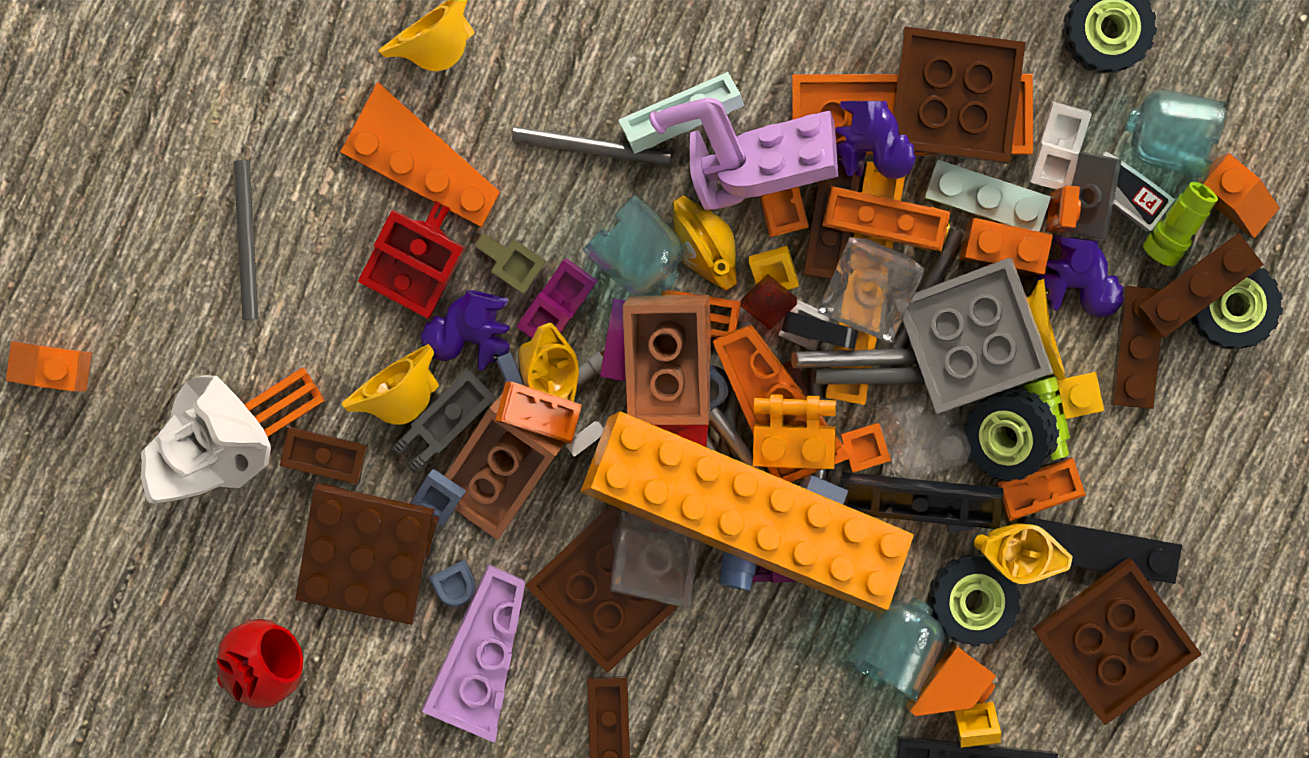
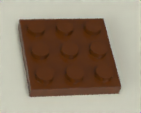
[893,26,1026,164]
[295,484,435,625]
[525,505,695,673]
[1032,557,1202,725]

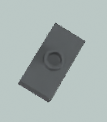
[1067,152,1122,239]

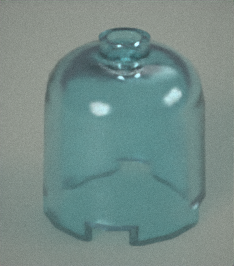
[1125,89,1227,180]
[582,194,684,296]
[845,598,945,701]

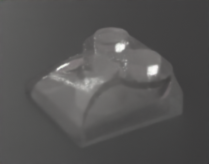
[817,237,925,343]
[875,390,972,478]
[610,511,700,608]

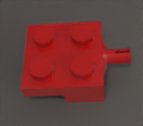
[357,200,466,319]

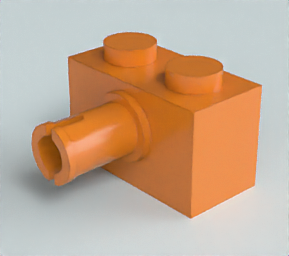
[959,218,1053,277]

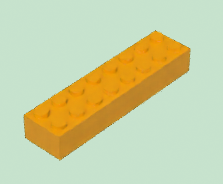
[580,411,914,612]

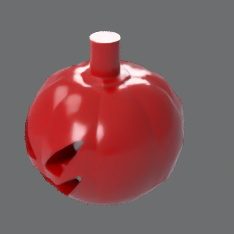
[216,619,303,709]

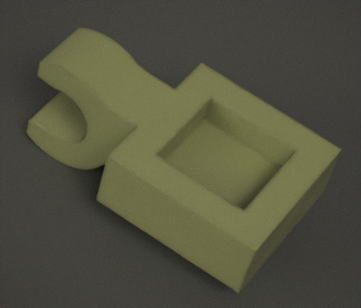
[474,233,546,294]

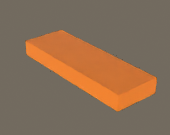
[822,186,951,253]

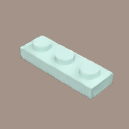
[619,72,744,154]
[923,159,1051,232]

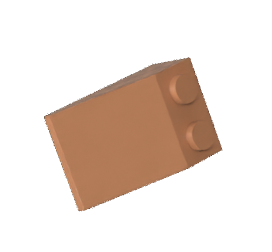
[623,295,711,425]
[445,394,566,540]

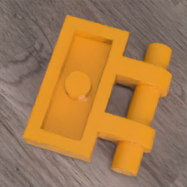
[753,394,836,469]

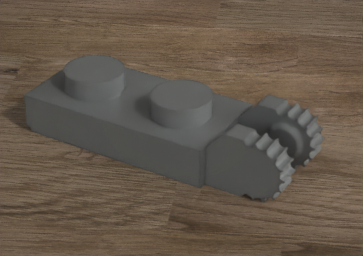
[391,369,497,473]

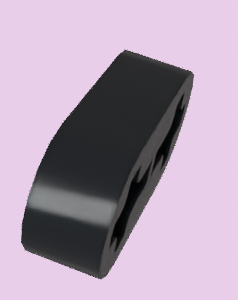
[781,311,860,350]

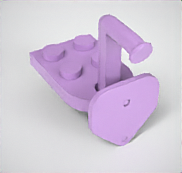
[649,98,838,210]

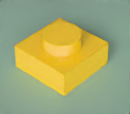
[749,246,799,297]
[1057,372,1104,419]
[954,702,1001,748]

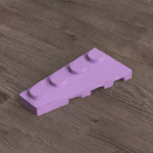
[422,564,525,743]

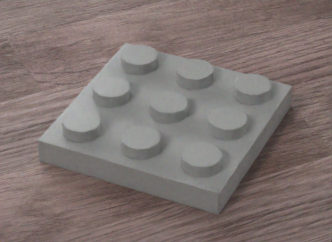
[896,258,1053,414]

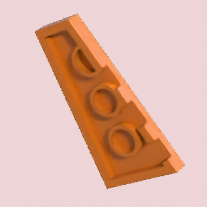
[340,82,501,228]
[713,324,851,482]

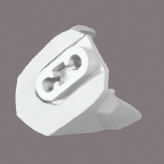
[141,375,271,504]

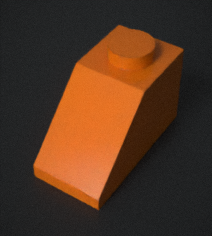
[1197,153,1280,239]
[6,341,92,392]
[905,642,996,716]

